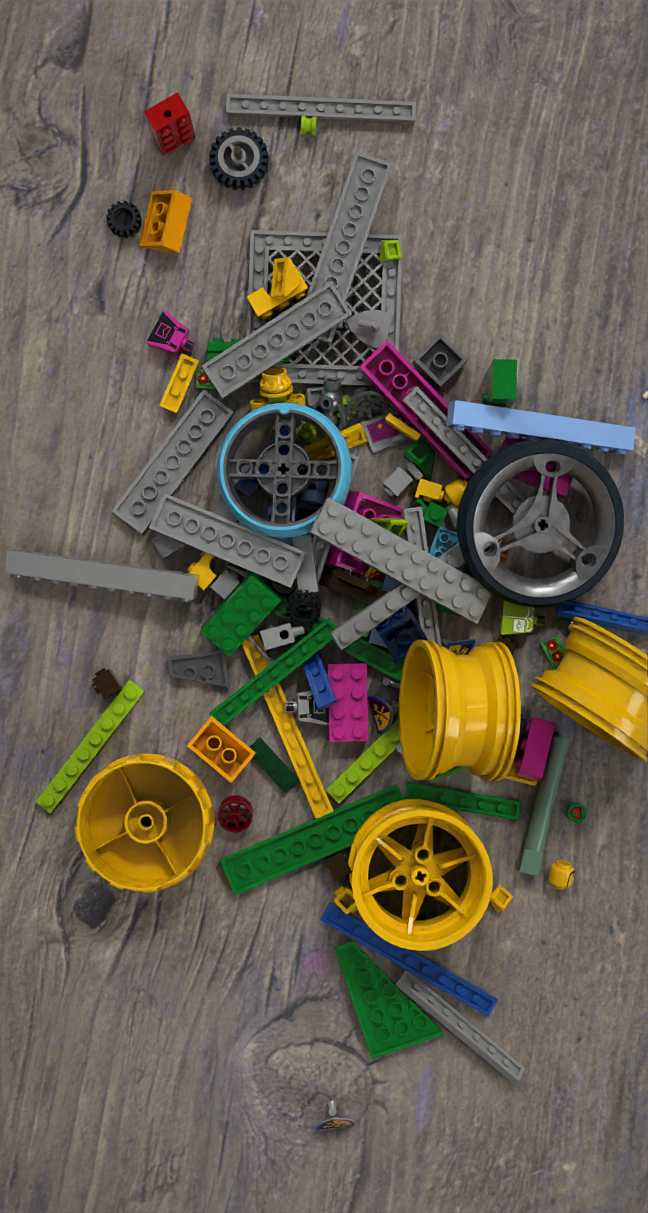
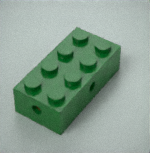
[200,572,281,656]

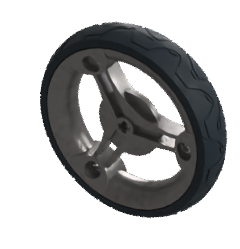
[457,439,624,607]

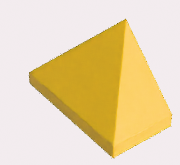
[271,257,302,298]

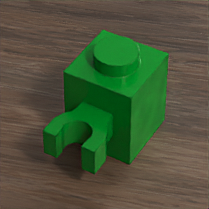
[415,498,448,528]

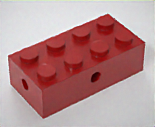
[144,92,195,155]

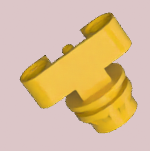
[250,367,306,411]

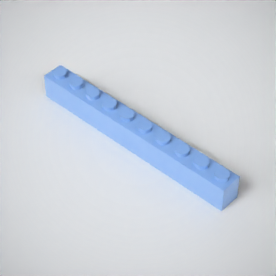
[446,400,636,455]

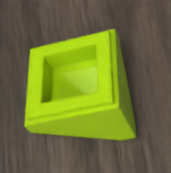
[379,240,402,262]

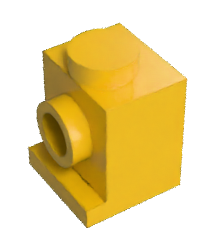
[414,478,444,503]

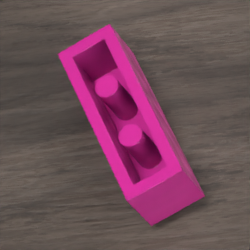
[515,717,555,782]

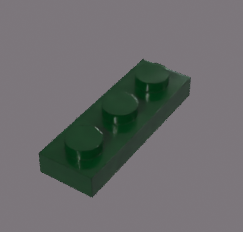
[250,737,299,792]

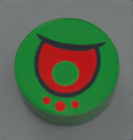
[566,803,586,823]

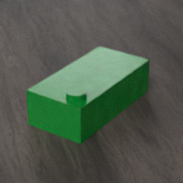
[482,359,517,408]

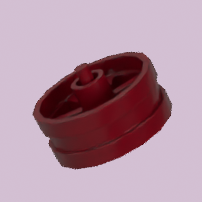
[218,795,253,833]

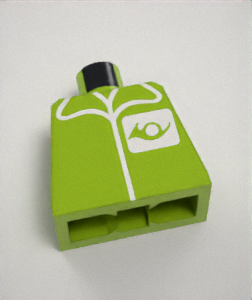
[499,599,545,635]

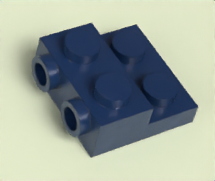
[375,608,428,663]

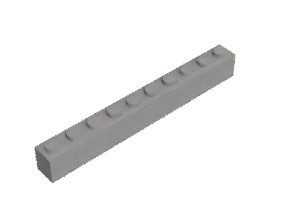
[5,549,199,602]

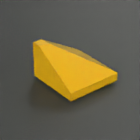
[490,884,513,914]

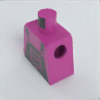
[146,310,195,355]

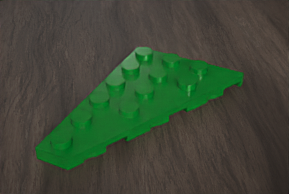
[334,941,443,1059]

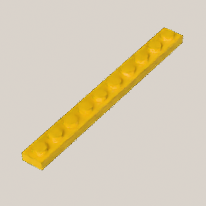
[242,634,334,818]

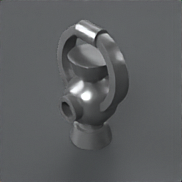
[312,378,347,434]

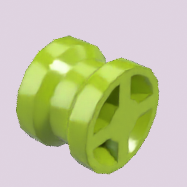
[301,116,317,136]

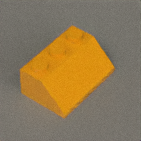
[139,190,192,253]
[187,716,256,783]

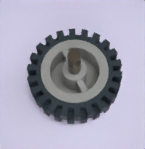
[209,127,269,191]

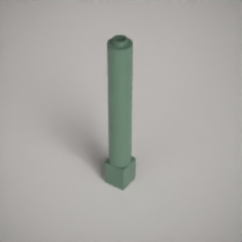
[517,733,570,876]

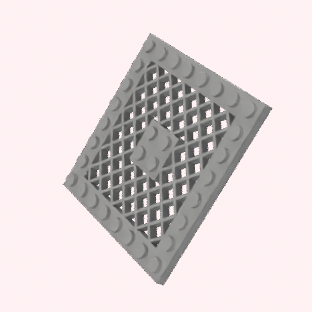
[247,230,403,387]

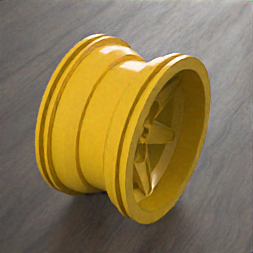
[529,617,648,763]
[398,640,521,781]
[348,799,493,951]

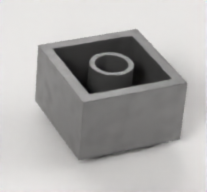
[412,333,468,390]

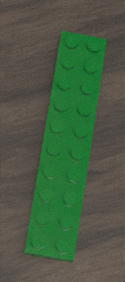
[220,784,404,895]

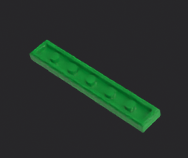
[404,781,521,820]

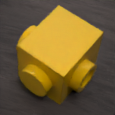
[333,885,358,915]

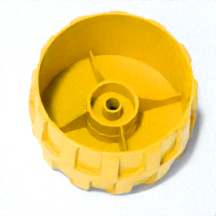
[74,753,215,893]

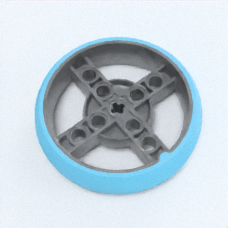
[217,403,352,538]

